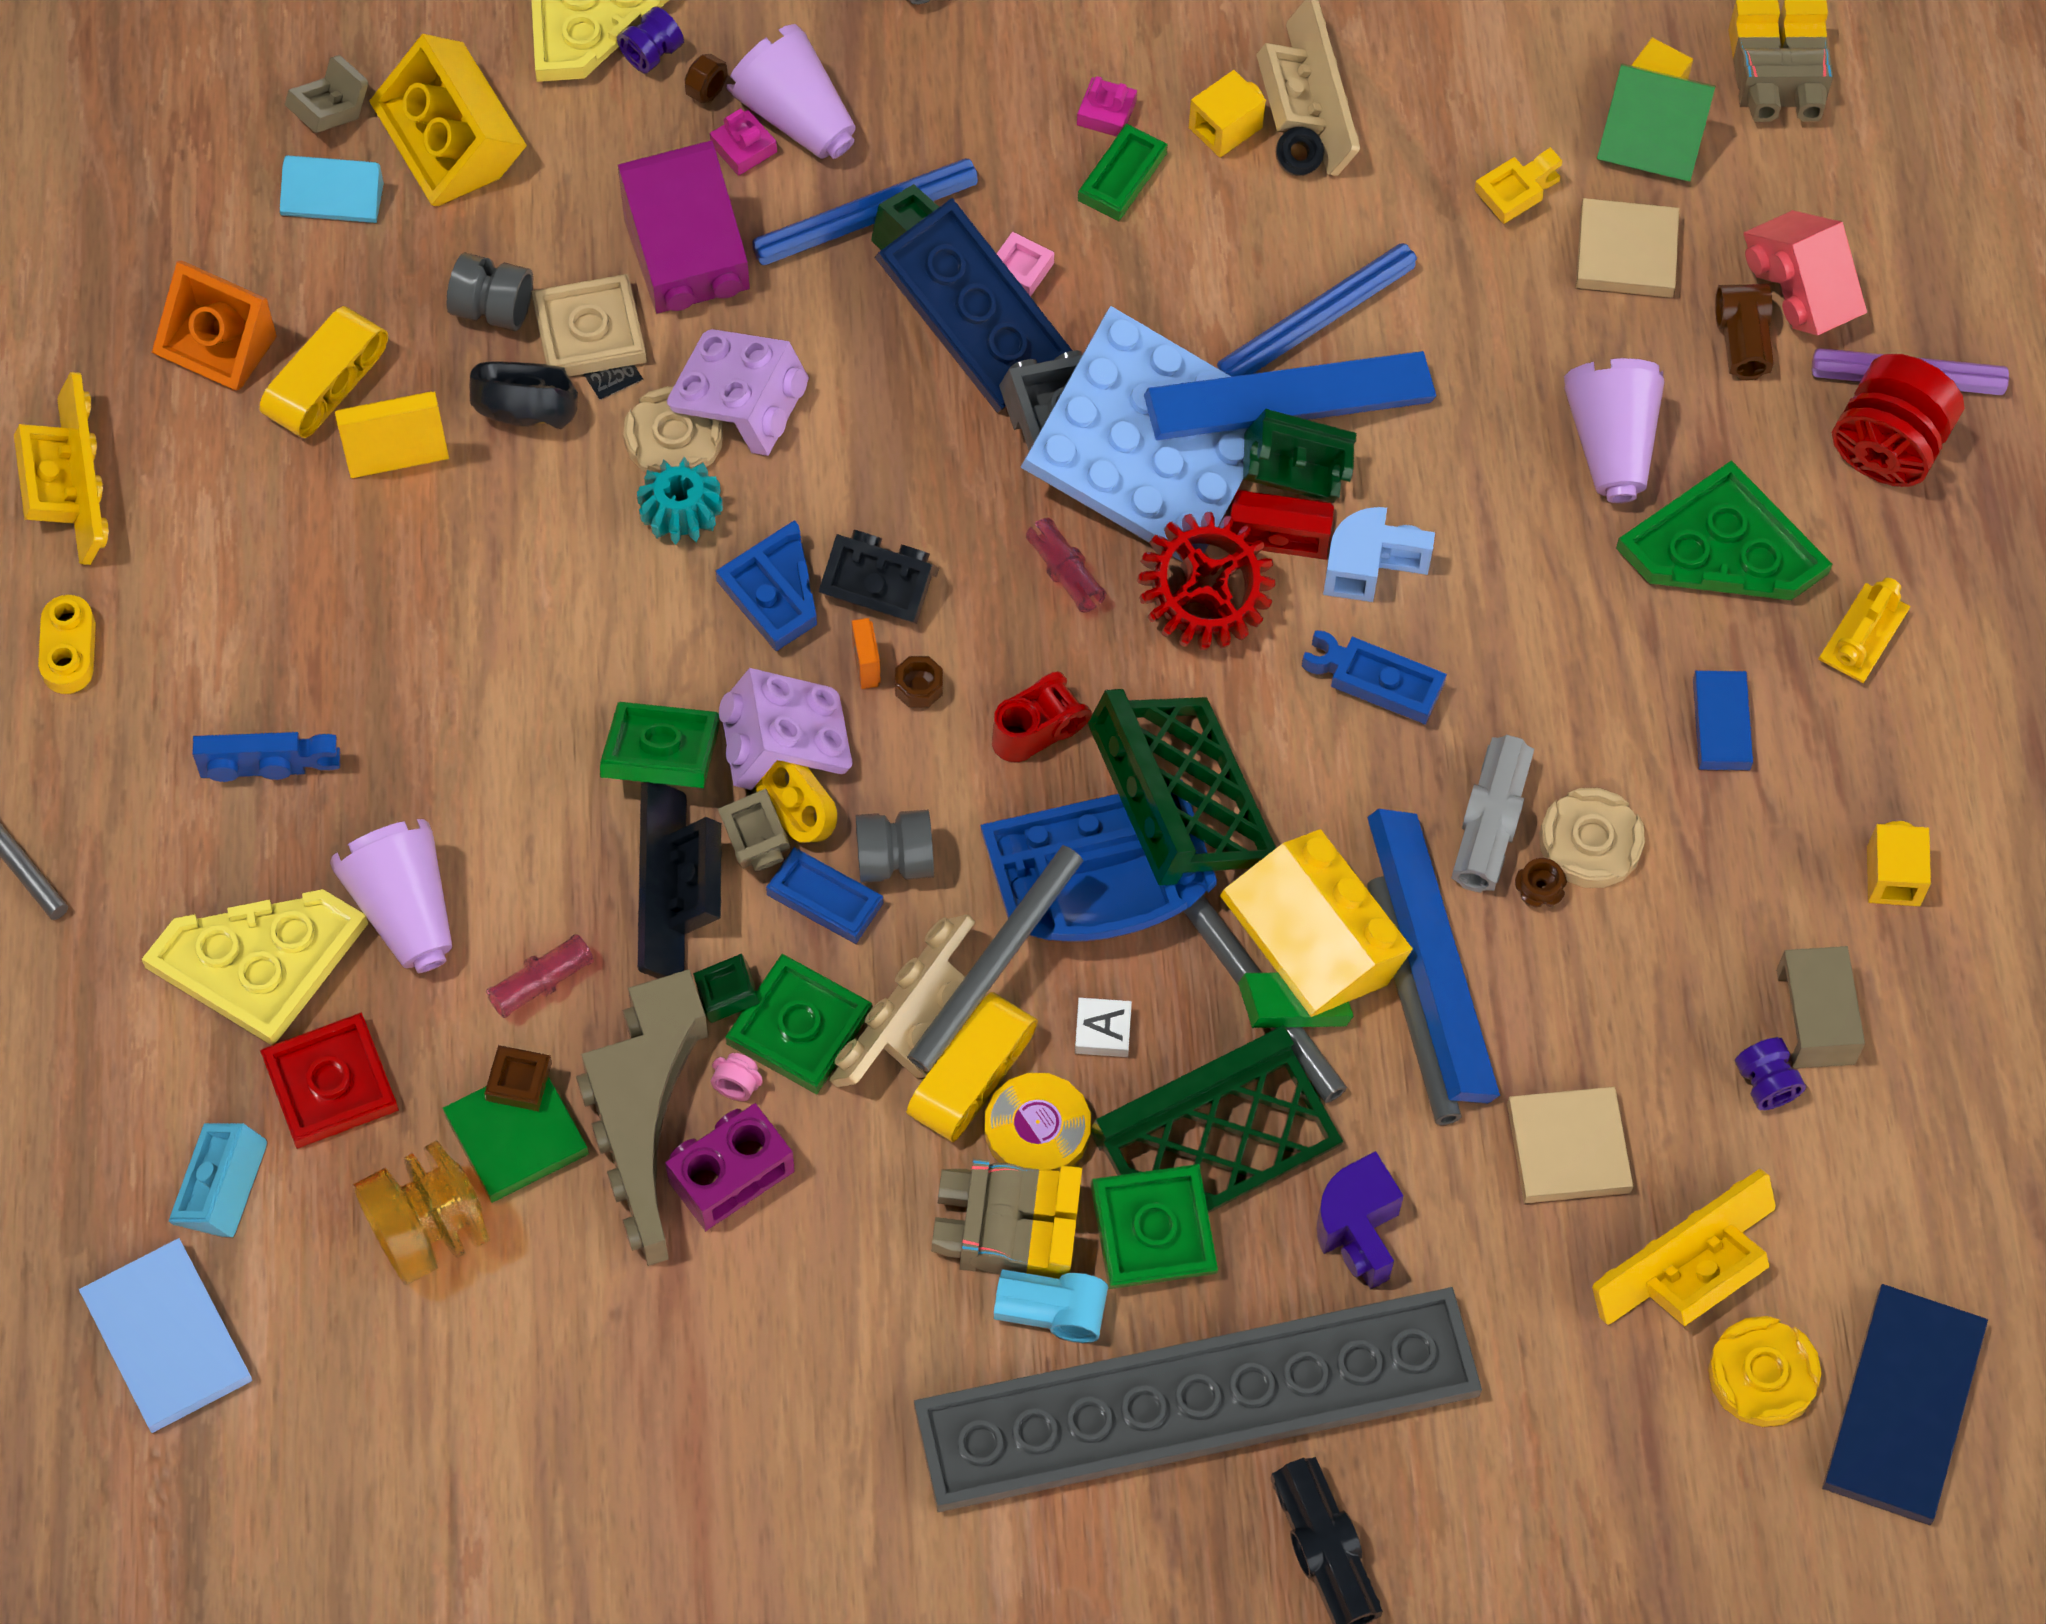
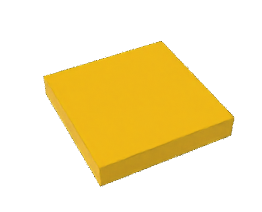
[335,391,449,479]

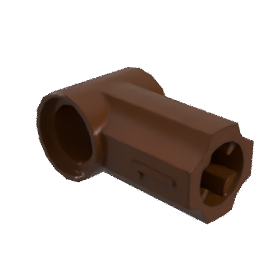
[1715,284,1774,380]

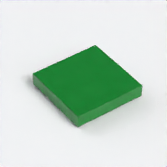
[1597,63,1716,182]
[600,702,720,788]
[725,954,873,1095]
[442,1076,589,1203]
[1090,1164,1218,1290]

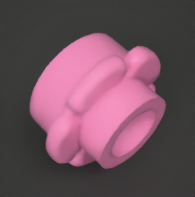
[711,1053,763,1101]

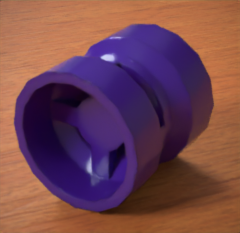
[617,7,684,73]
[1735,1037,1806,1111]

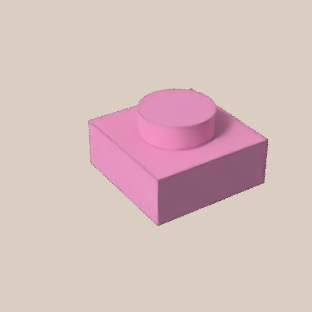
[997,232,1054,297]

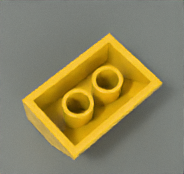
[369,33,527,206]
[1220,829,1413,1017]

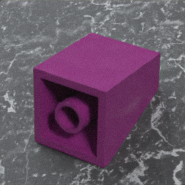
[617,140,750,314]

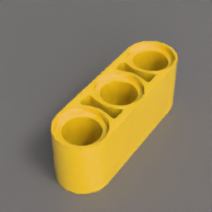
[259,306,388,438]
[906,992,1038,1142]

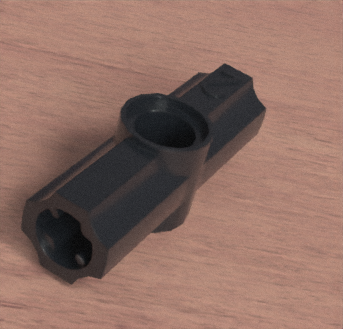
[1271,1457,1383,1624]

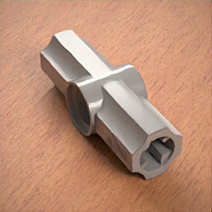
[1451,735,1534,893]

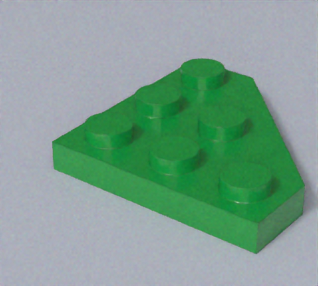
[1616,460,1833,601]

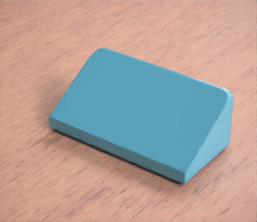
[280,155,384,223]
[168,1123,267,1237]

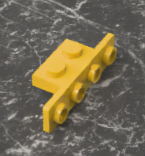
[14,372,109,565]
[1592,1169,1776,1327]

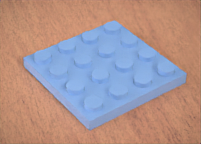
[1020,306,1248,562]

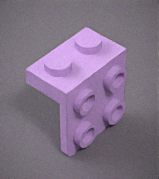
[667,329,809,456]
[719,668,852,790]

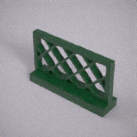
[1088,689,1276,885]
[1091,1025,1343,1213]

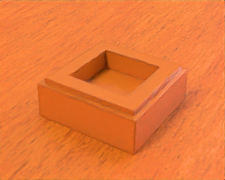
[851,618,881,689]

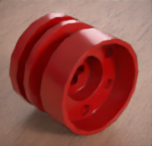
[1831,354,1965,487]

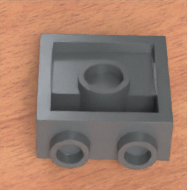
[999,350,1083,450]

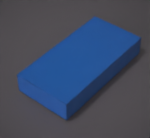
[1693,670,1753,770]
[766,847,884,944]

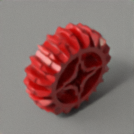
[1137,512,1275,650]

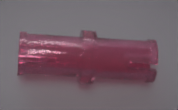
[1026,518,1106,613]
[486,934,594,1018]

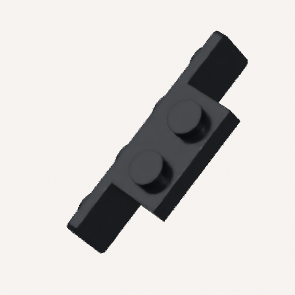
[637,782,722,979]

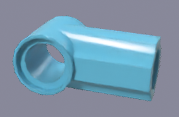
[994,1269,1108,1343]

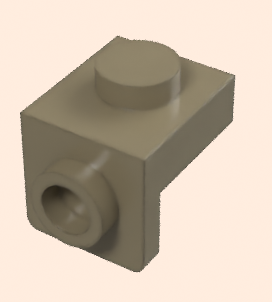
[284,55,368,133]
[718,789,791,871]

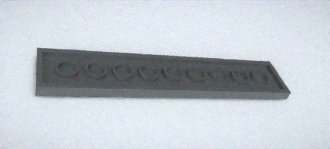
[914,1287,1482,1513]

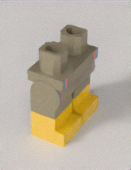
[1728,0,1833,122]
[931,1158,1082,1279]

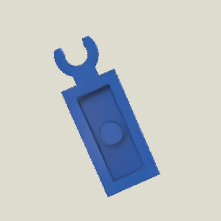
[1302,630,1447,725]
[192,732,340,782]

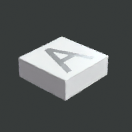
[1075,998,1132,1057]

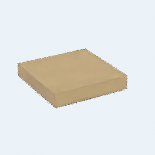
[1576,198,1679,298]
[531,274,647,377]
[1507,1087,1633,1204]

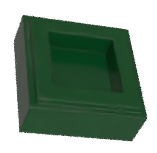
[693,953,760,1023]

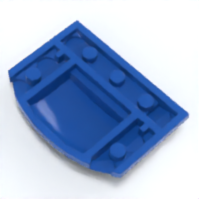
[980,779,1217,942]

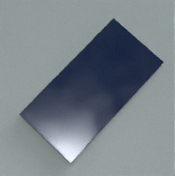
[874,198,1073,413]
[1822,1284,1988,1525]

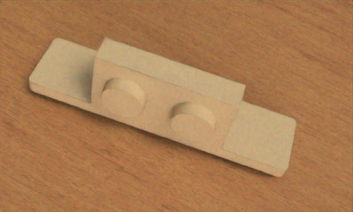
[1256,0,1360,176]
[829,914,979,1087]

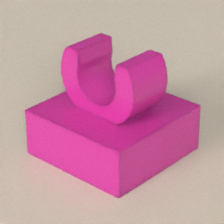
[1077,76,1137,137]
[709,108,777,176]

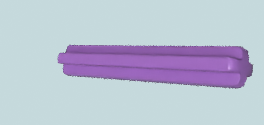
[1811,348,2009,395]

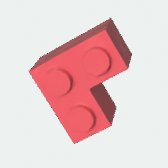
[1744,210,1867,336]

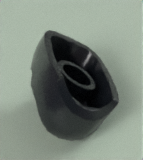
[469,362,578,429]

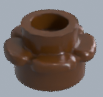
[1515,858,1567,908]

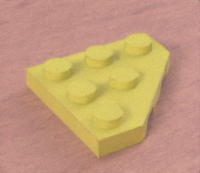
[531,0,669,82]
[142,889,368,1045]

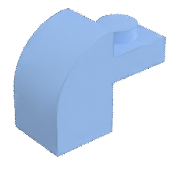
[1323,507,1435,602]

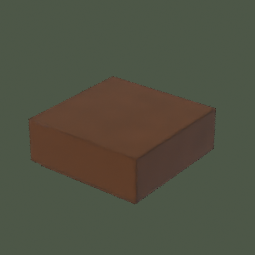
[484,1045,552,1111]

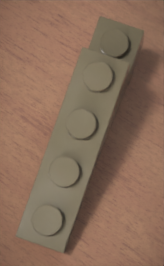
[576,969,708,1266]

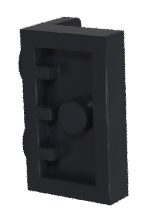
[818,529,939,624]

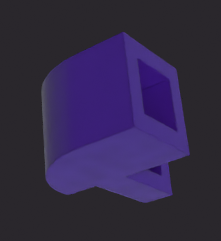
[1316,1151,1404,1290]

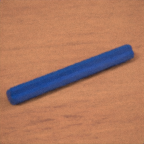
[752,158,978,265]
[1217,243,1417,377]

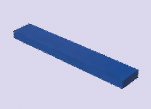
[1144,351,1437,441]
[1367,809,1500,1104]

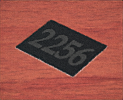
[584,365,643,400]

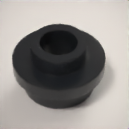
[1275,127,1324,176]

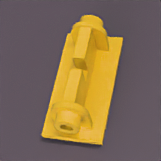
[1818,577,1911,684]

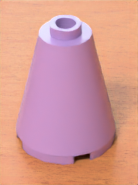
[727,24,856,159]
[1564,358,1665,503]
[330,819,452,973]

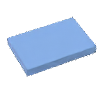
[79,1238,253,1433]

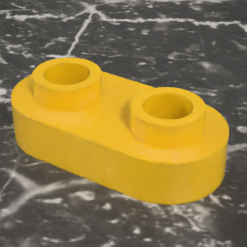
[38,595,96,694]
[755,760,837,842]

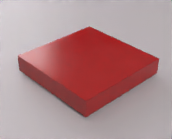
[260,1012,399,1149]

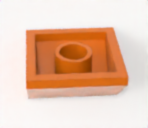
[151,260,277,391]

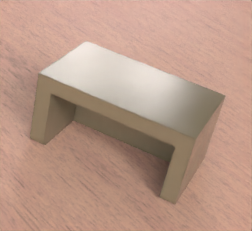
[1776,946,1865,1068]

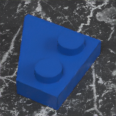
[715,520,817,652]

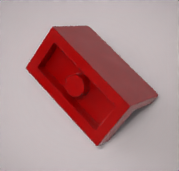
[1230,490,1334,560]

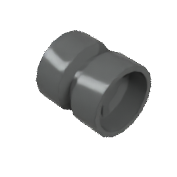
[446,252,534,331]
[855,809,934,883]

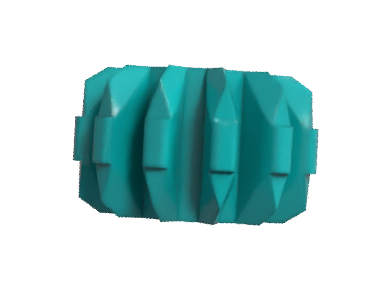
[637,457,723,545]

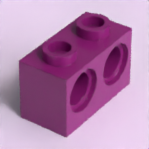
[665,1103,795,1232]

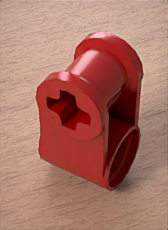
[992,671,1092,762]

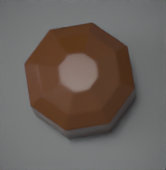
[685,54,728,103]
[895,656,943,708]

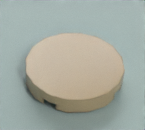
[623,386,723,473]
[1539,788,1645,888]

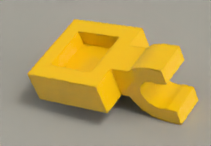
[1475,147,1562,224]

